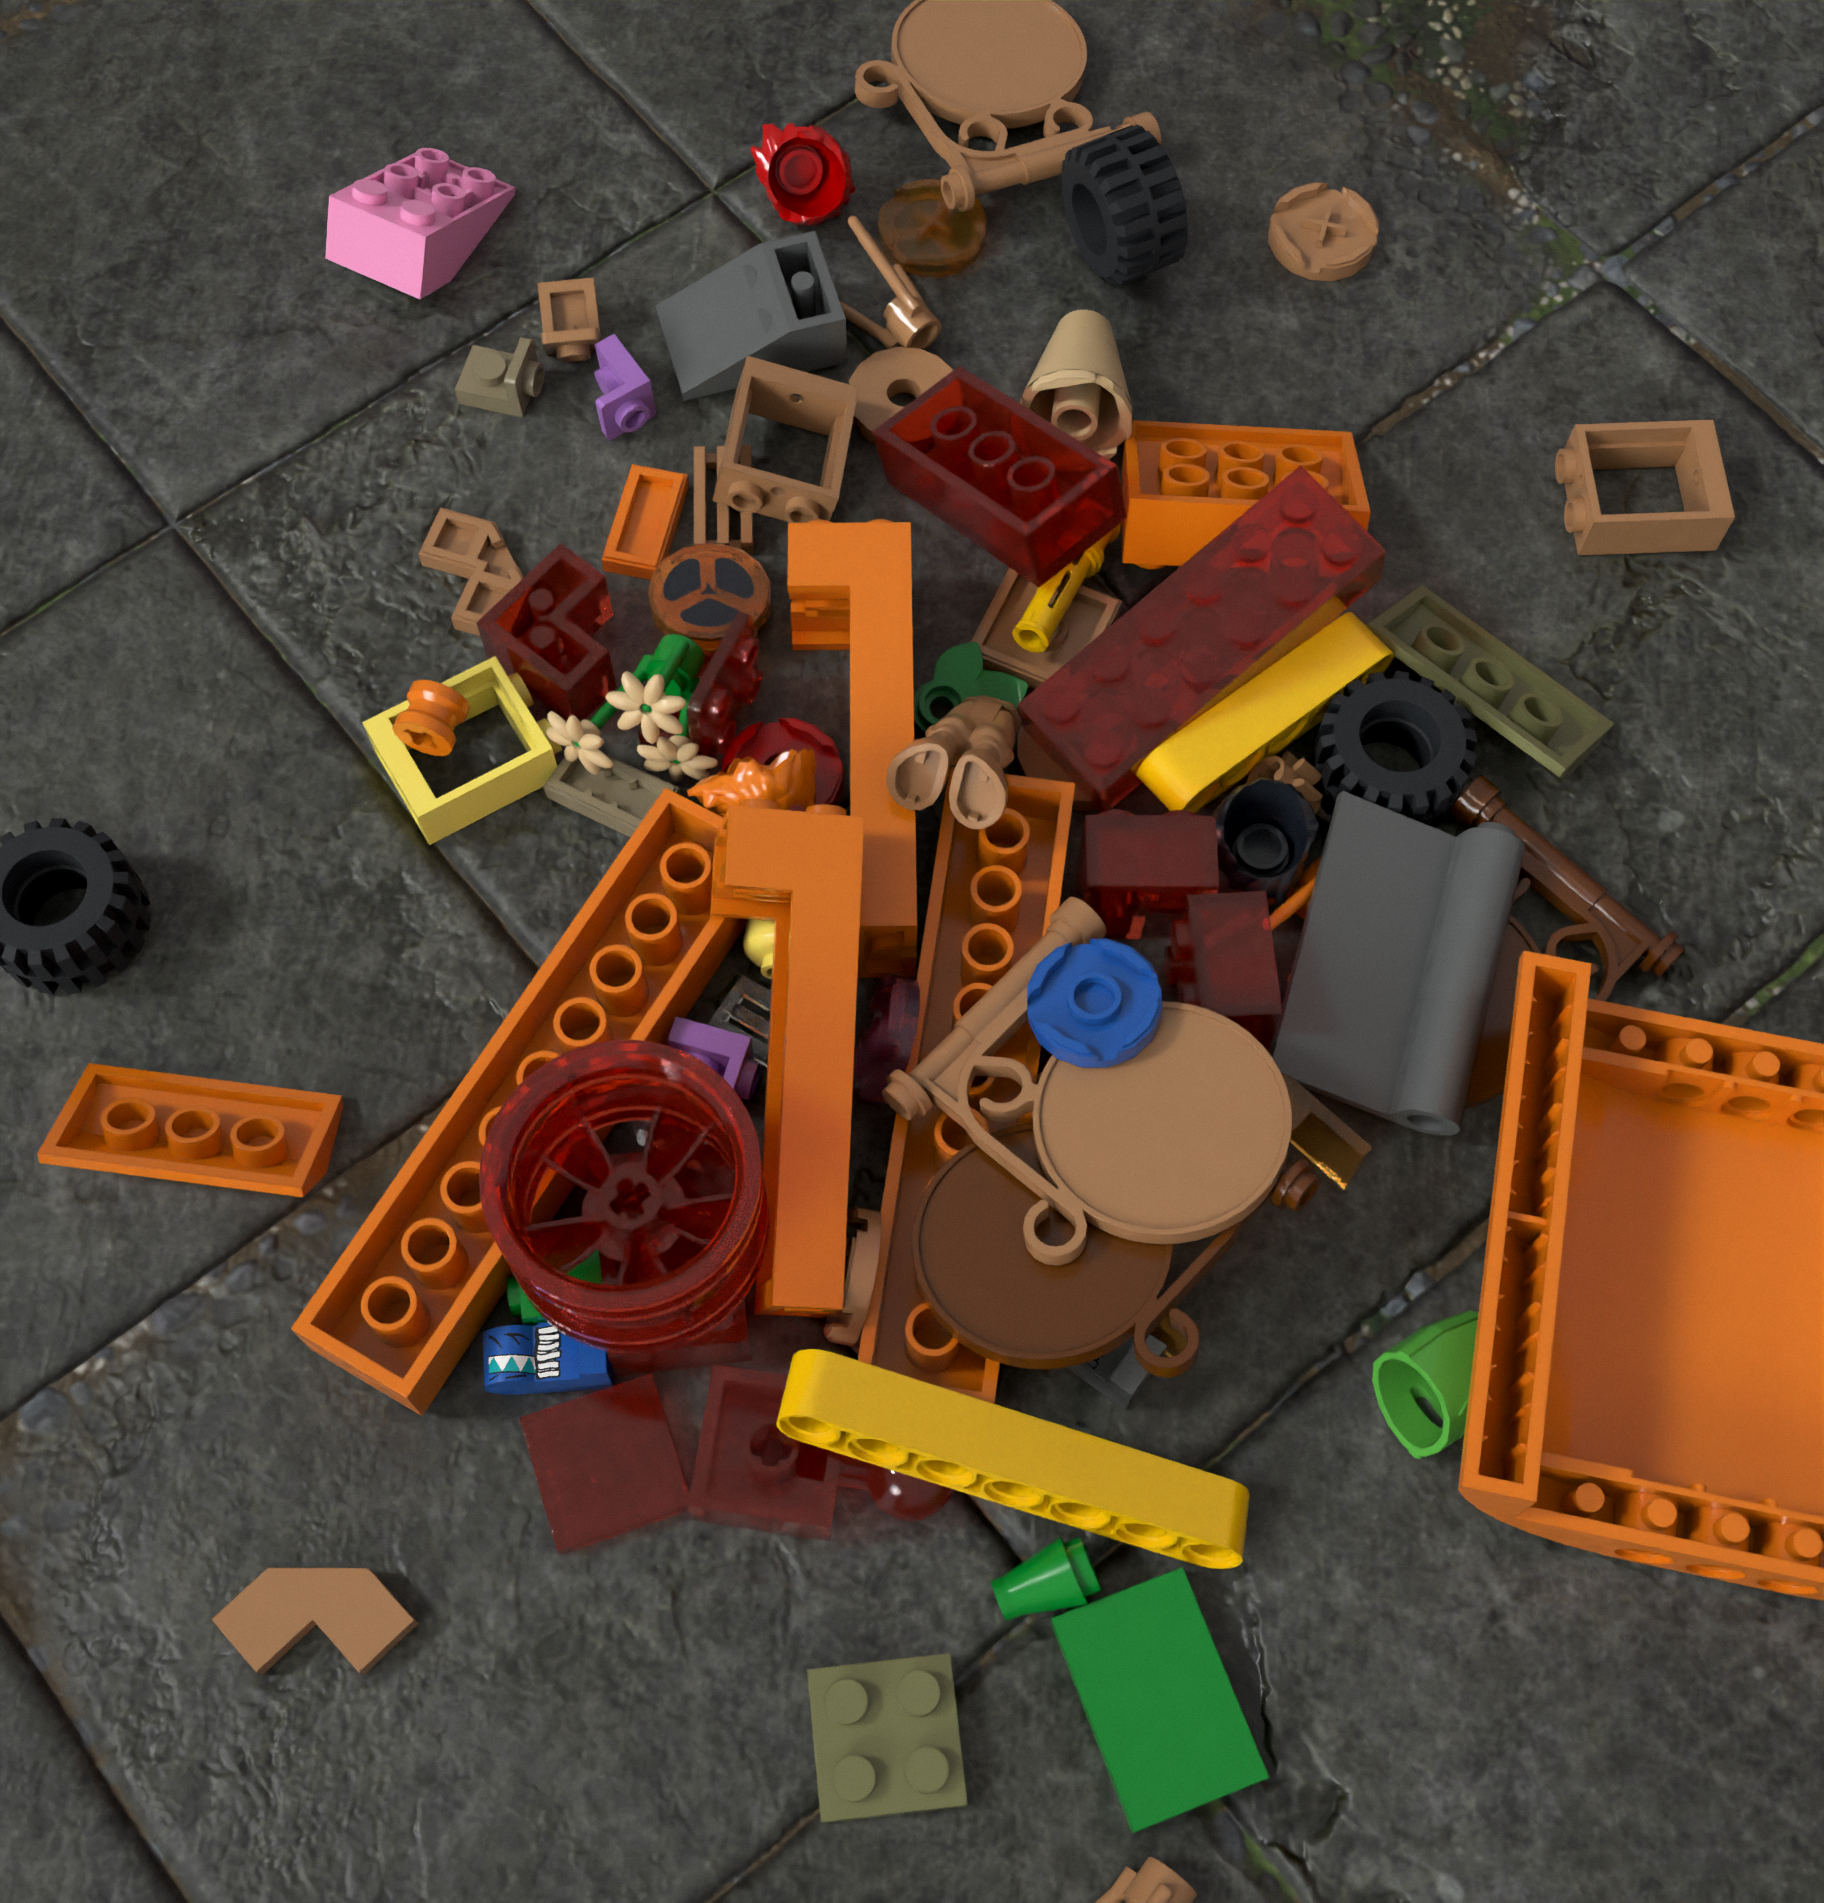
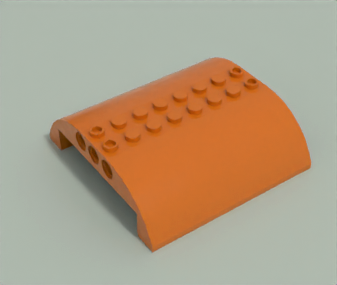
[1458,951,1824,1601]

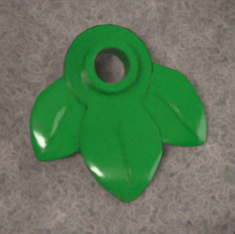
[914,642,1028,750]

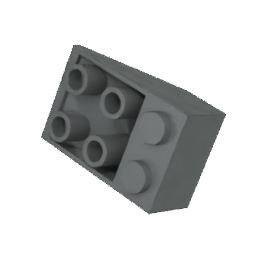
[655,231,847,401]

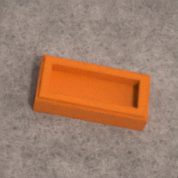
[601,464,689,581]

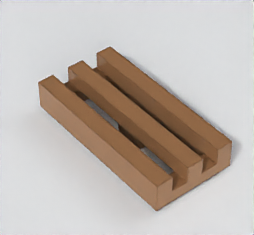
[694,445,754,554]

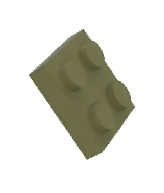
[807,1653,968,1824]

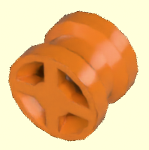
[392,679,470,756]

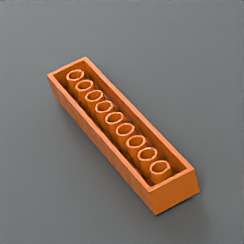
[858,767,1075,1404]
[291,787,748,1416]

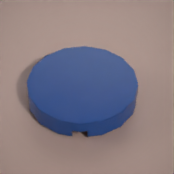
[1027,938,1162,1068]

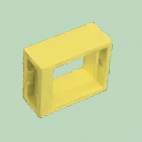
[362,656,562,845]

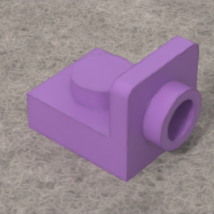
[594,334,657,440]
[668,1016,761,1117]

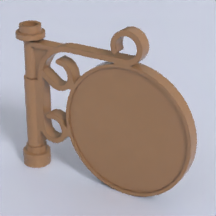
[855,0,1161,212]
[882,897,1292,1266]

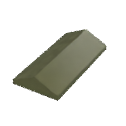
[1367,585,1615,778]

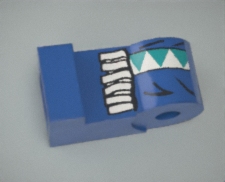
[483,1311,614,1395]

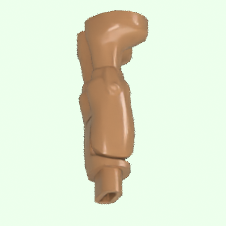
[886,695,1021,829]

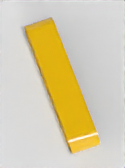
[1136,612,1395,821]

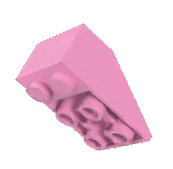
[325,148,516,300]

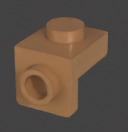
[537,277,602,362]

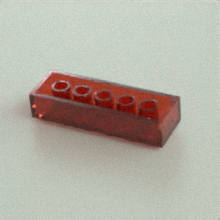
[1017,465,1386,815]

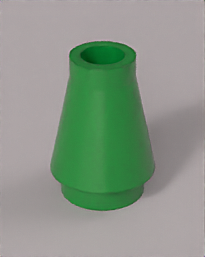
[991,1536,1102,1621]

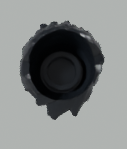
[1209,777,1319,912]

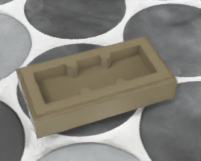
[543,753,681,837]

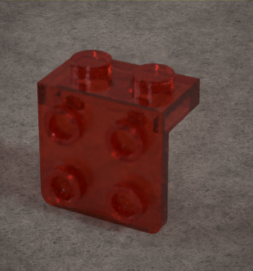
[638,611,763,758]

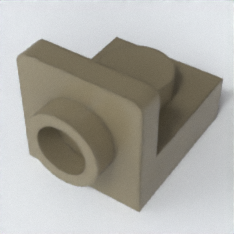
[455,337,544,418]

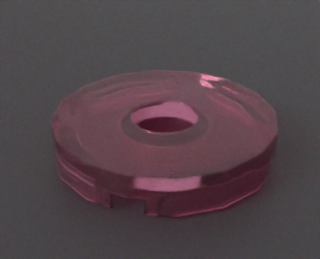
[853,973,920,1105]

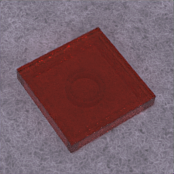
[519,1373,694,1555]

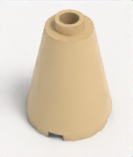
[1017,310,1133,467]

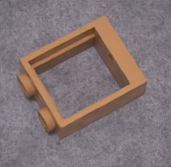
[712,356,859,523]
[1555,420,1735,555]

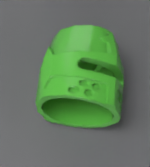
[1372,1310,1478,1459]

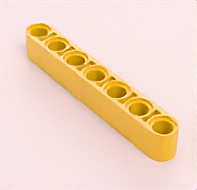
[776,1349,1250,1569]

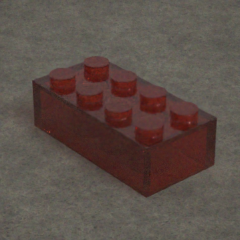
[872,366,1127,587]

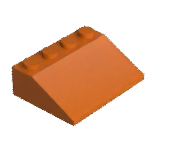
[1121,420,1371,579]

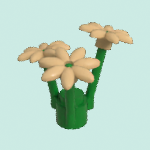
[546,634,718,782]

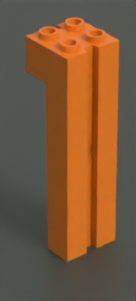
[787,519,917,978]
[710,798,864,1318]

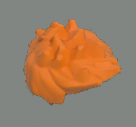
[687,748,817,818]

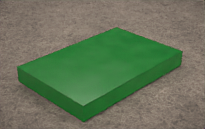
[1050,1567,1269,1834]

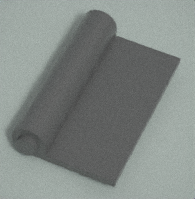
[1269,791,1525,1136]

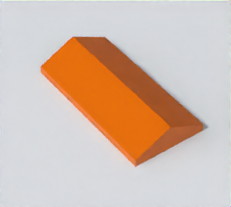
[37,1063,344,1197]

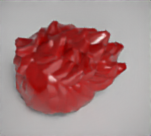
[750,123,856,227]

